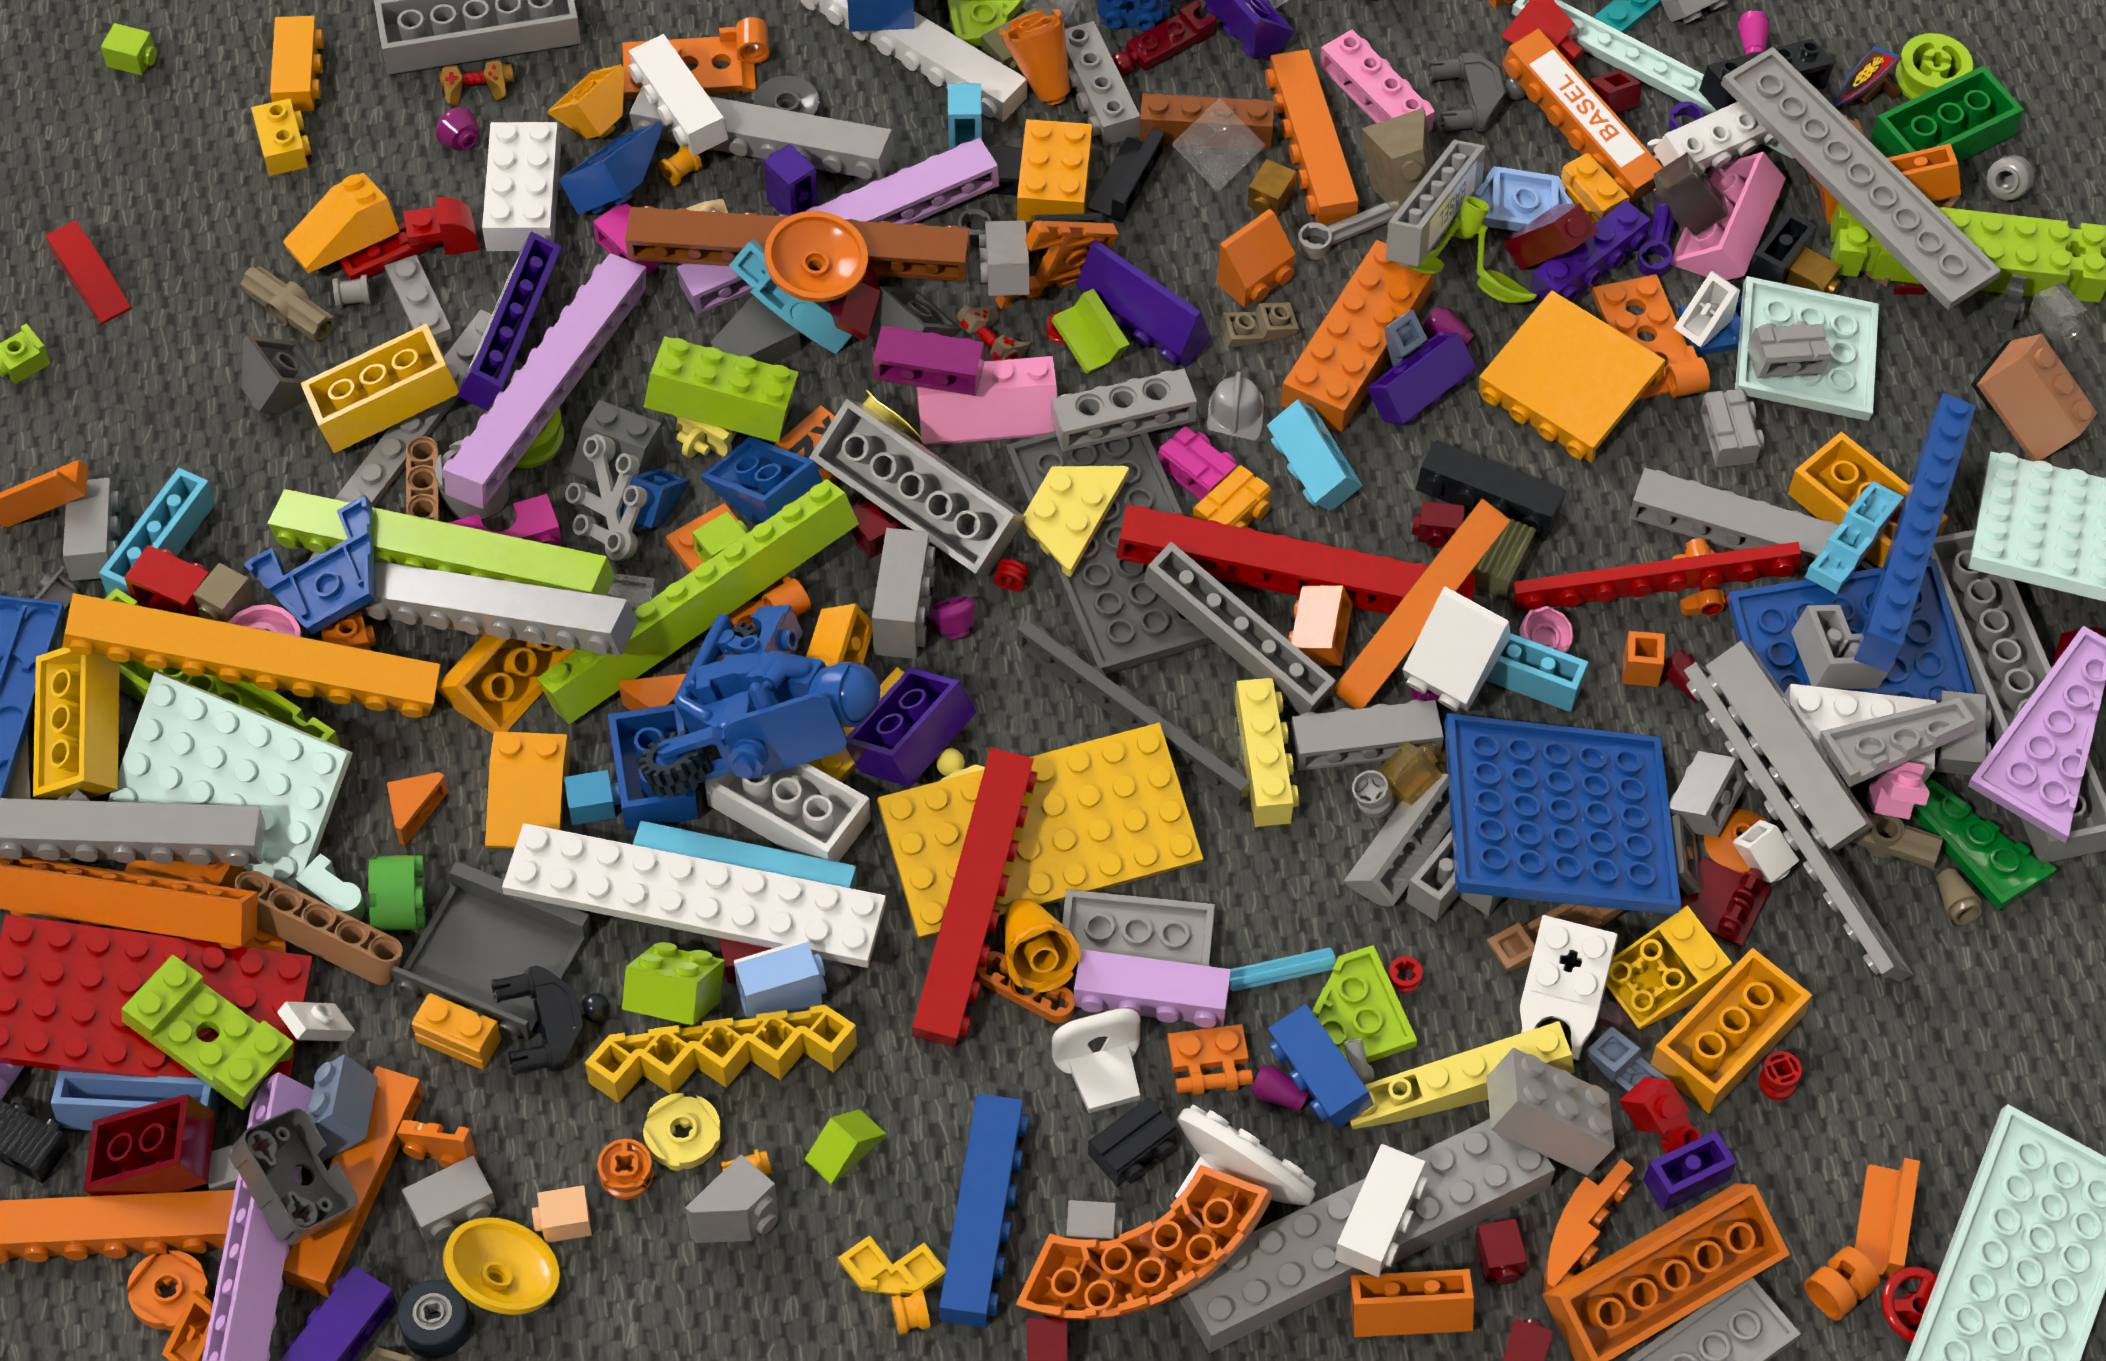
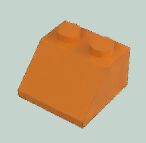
[1217,209,1296,308]

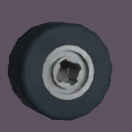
[397,1280,472,1358]

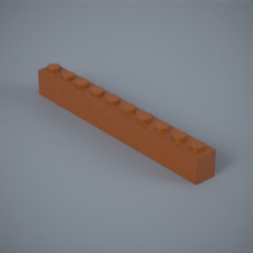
[625,206,970,282]

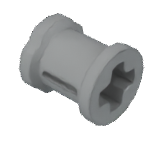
[332,274,371,309]

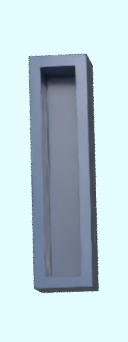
[51,1071,219,1130]

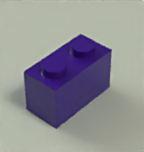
[764,144,818,216]
[1643,1130,1737,1212]

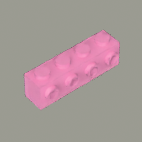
[1320,30,1435,133]

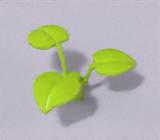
[1409,196,1538,303]

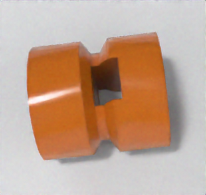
[1804,1246,1880,1321]

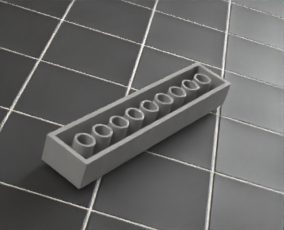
[1929,530,2106,864]
[1178,1119,1555,1353]

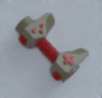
[956,305,1030,361]

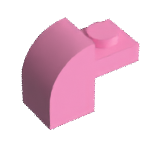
[1866,760,1930,820]

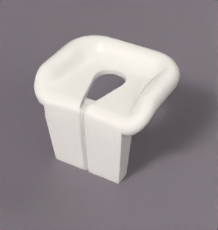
[1052,1008,1141,1113]

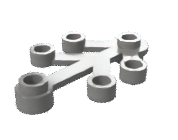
[565,434,647,561]

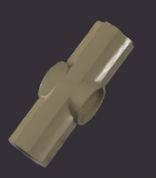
[240,266,335,342]
[1851,812,1943,869]

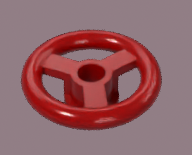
[1882,1267,1938,1343]

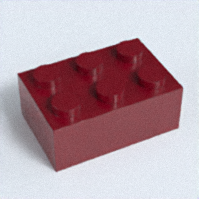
[83,1094,216,1196]

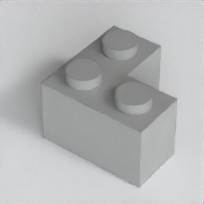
[1791,605,1895,689]
[1406,830,1503,922]

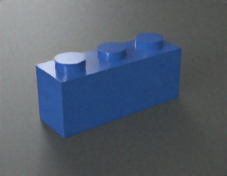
[1268,1003,1374,1130]

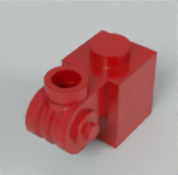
[1618,1077,1701,1154]

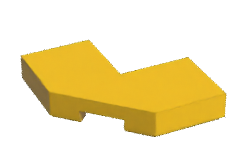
[838,1235,946,1297]

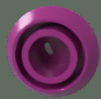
[436,108,479,151]
[928,596,976,639]

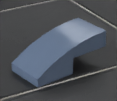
[1384,310,1428,367]
[1586,1027,1669,1094]

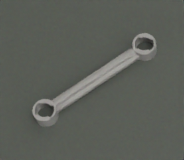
[1297,192,1475,260]

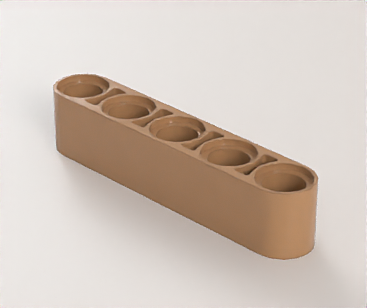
[406,436,442,522]
[234,870,403,985]

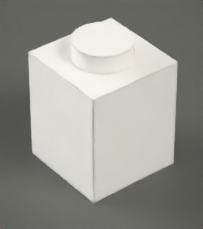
[1732,820,1799,883]

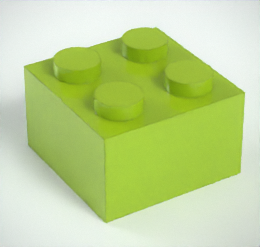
[622,942,725,1025]

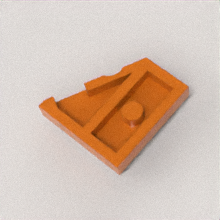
[397,1120,478,1168]

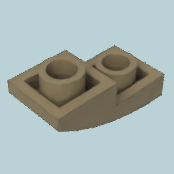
[1220,302,1299,348]

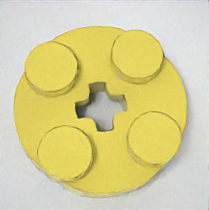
[643,1093,721,1171]

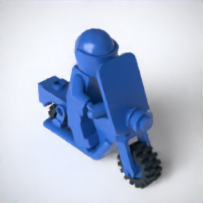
[638,605,880,798]

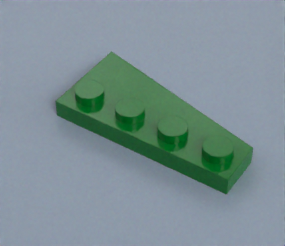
[1911,779,2057,911]

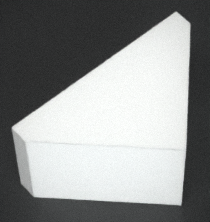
[1674,271,1740,347]

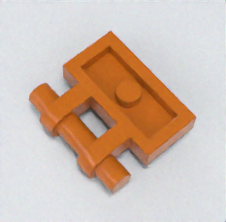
[1167,1024,1253,1096]

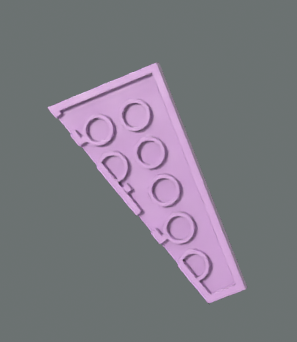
[1968,626,2106,844]

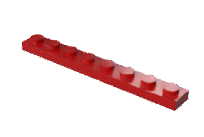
[1514,542,1801,612]

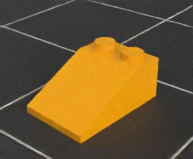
[283,172,400,274]
[485,731,571,849]

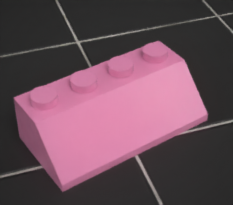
[1671,152,1786,280]
[916,356,1057,446]

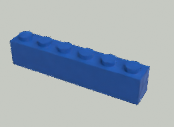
[939,1093,1029,1328]

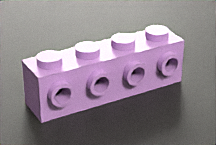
[1074,949,1231,1028]

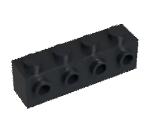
[1699,39,1835,111]
[1416,440,1566,541]

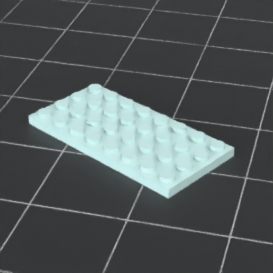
[1905,1104,2106,1361]

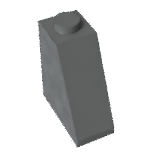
[710,295,801,364]

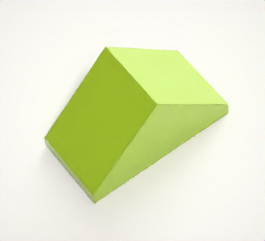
[804,1109,887,1186]

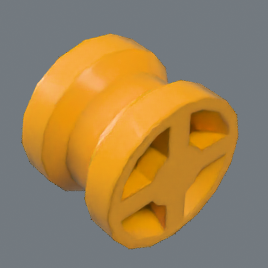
[891,1290,930,1335]

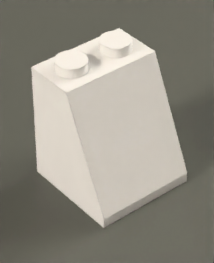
[1402,586,1511,712]

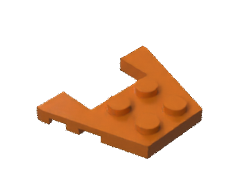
[995,221,1119,309]

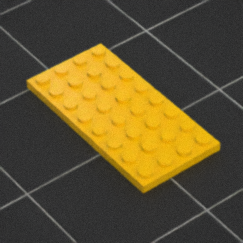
[877,722,1203,939]

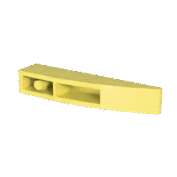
[1350,1021,1575,1129]

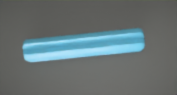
[1229,948,1336,991]

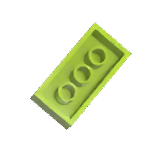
[643,336,799,443]

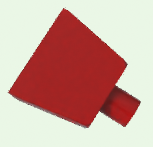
[1501,0,1584,65]

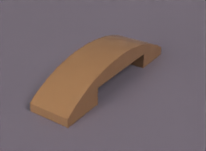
[1487,903,1624,972]

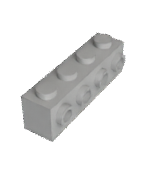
[1065,21,1141,146]

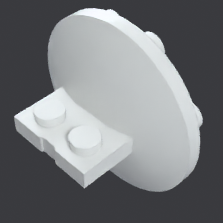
[1175,1104,1317,1205]

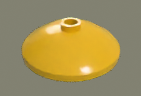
[443,1218,560,1315]

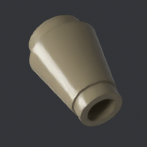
[1936,869,1982,925]

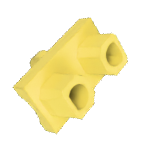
[675,416,737,458]

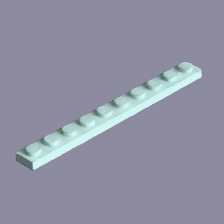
[1512,0,1794,159]

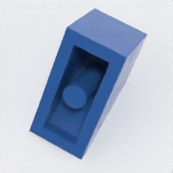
[620,468,690,530]

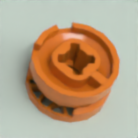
[597,1138,654,1200]

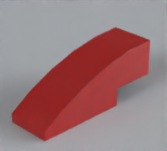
[45,220,131,325]

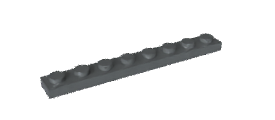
[1017,620,1250,807]

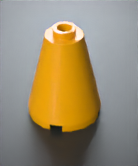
[1005,898,1081,993]

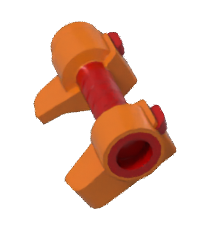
[1672,538,1728,616]

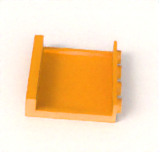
[1479,290,1665,463]

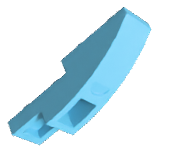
[729,239,853,354]

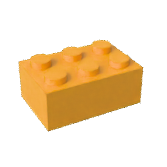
[1017,119,1092,222]

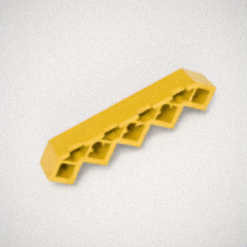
[585,1005,857,1103]

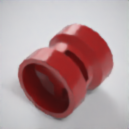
[1758,1051,1802,1101]

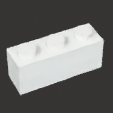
[1334,1144,1428,1278]

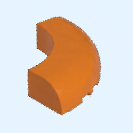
[1016,1165,1273,1320]

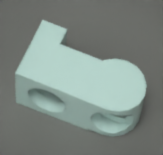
[295,853,366,920]

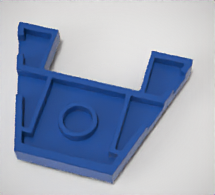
[244,495,375,635]

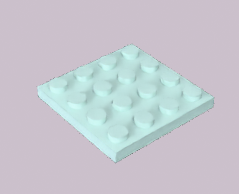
[1735,276,1879,421]

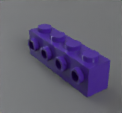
[1529,200,1651,304]

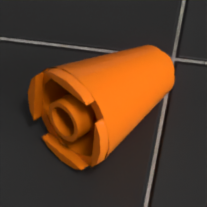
[999,9,1070,105]

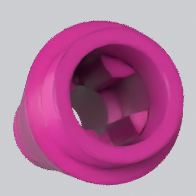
[1737,11,1770,55]

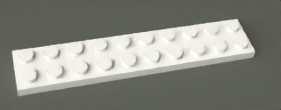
[502,823,886,968]

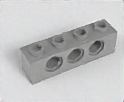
[1051,368,1197,452]

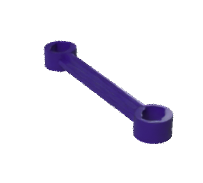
[1637,102,1704,278]

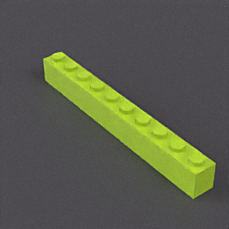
[536,479,859,724]
[267,489,615,596]

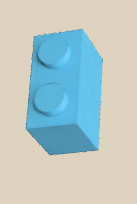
[948,83,982,150]

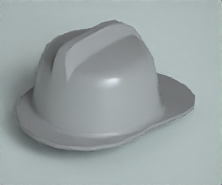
[1207,371,1264,441]

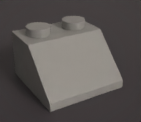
[685,1154,779,1243]

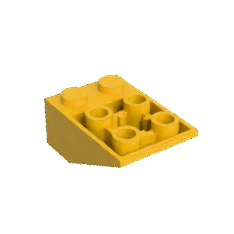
[1606,905,1733,1030]

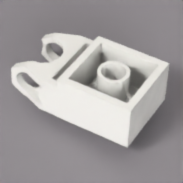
[1520,915,1618,1061]

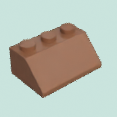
[1977,334,2098,462]

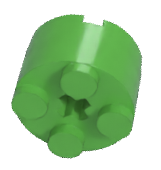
[368,855,426,931]

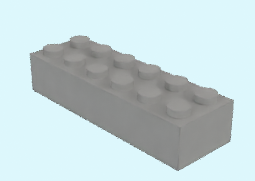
[374,0,581,75]
[809,398,1026,576]

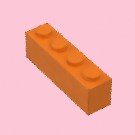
[1818,144,1961,225]

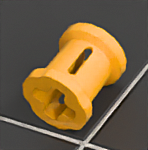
[658,146,702,186]

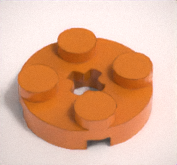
[127,1250,210,1331]

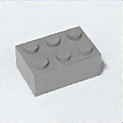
[872,528,936,659]
[1487,1047,1615,1176]

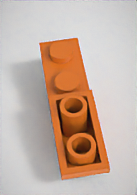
[1543,1159,1634,1294]

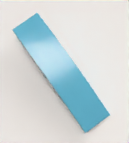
[1805,481,1904,594]

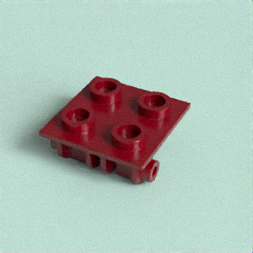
[1679,857,1771,947]

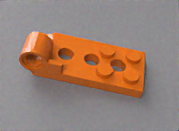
[622,17,770,99]
[1591,274,1710,400]
[665,503,811,628]

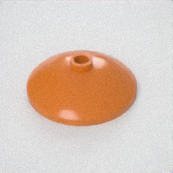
[764,211,868,302]

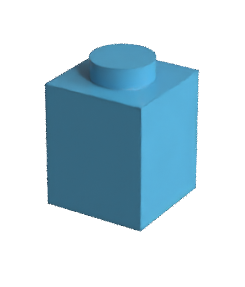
[564,770,621,825]

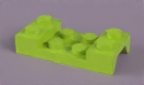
[121,954,294,1110]

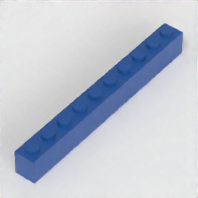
[1854,393,1976,673]

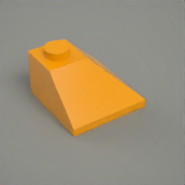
[547,64,625,139]

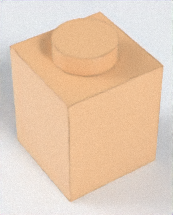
[532,1185,592,1243]

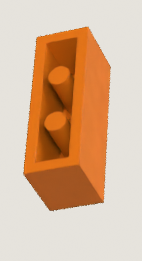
[1351,1269,1474,1337]

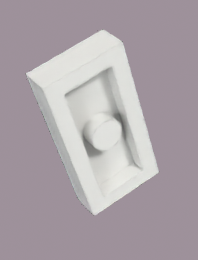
[277,1001,355,1041]

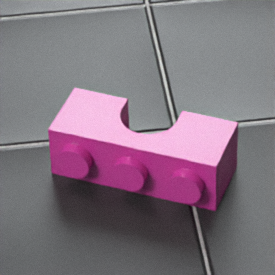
[449,494,562,546]

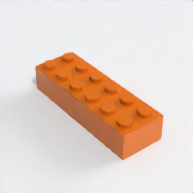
[1281,239,1436,433]
[1542,1183,1790,1361]

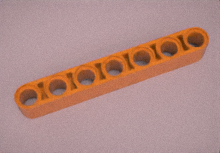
[1332,498,1511,709]

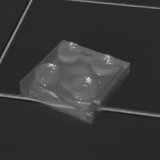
[1171,97,1266,192]

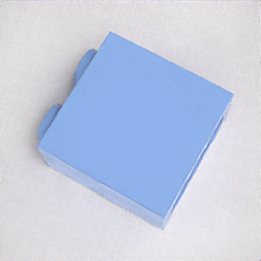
[734,939,827,1019]

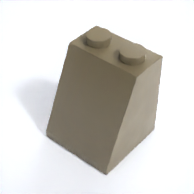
[1361,108,1433,212]

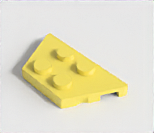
[1021,466,1129,577]

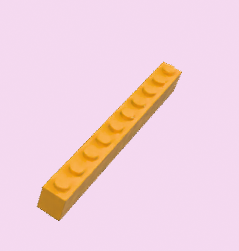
[62,593,440,718]

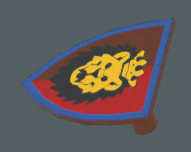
[1834,47,1902,109]

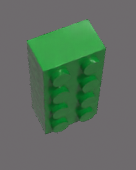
[1870,65,2024,163]

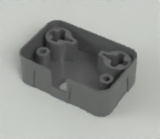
[229,1108,357,1246]

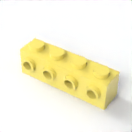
[1235,678,1299,827]

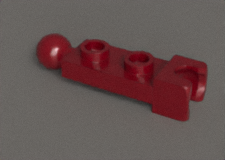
[1111,1,1217,77]

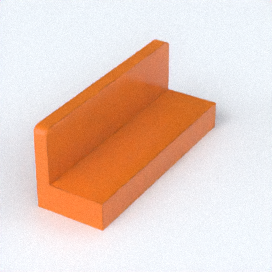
[0,460,88,527]
[1854,1158,1920,1278]

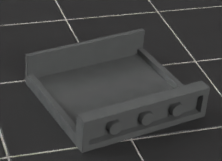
[391,861,592,1041]

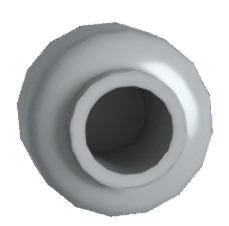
[1986,155,2035,201]

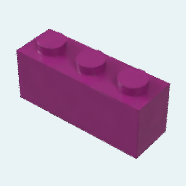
[873,326,984,396]

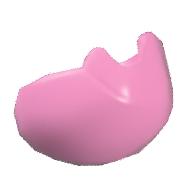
[1519,606,1573,653]

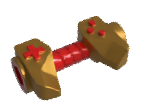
[439,60,514,106]

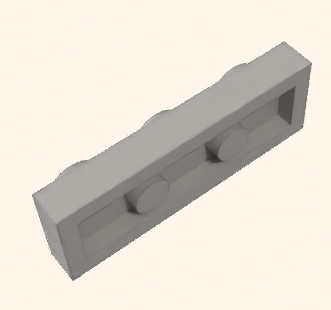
[384,255,452,341]

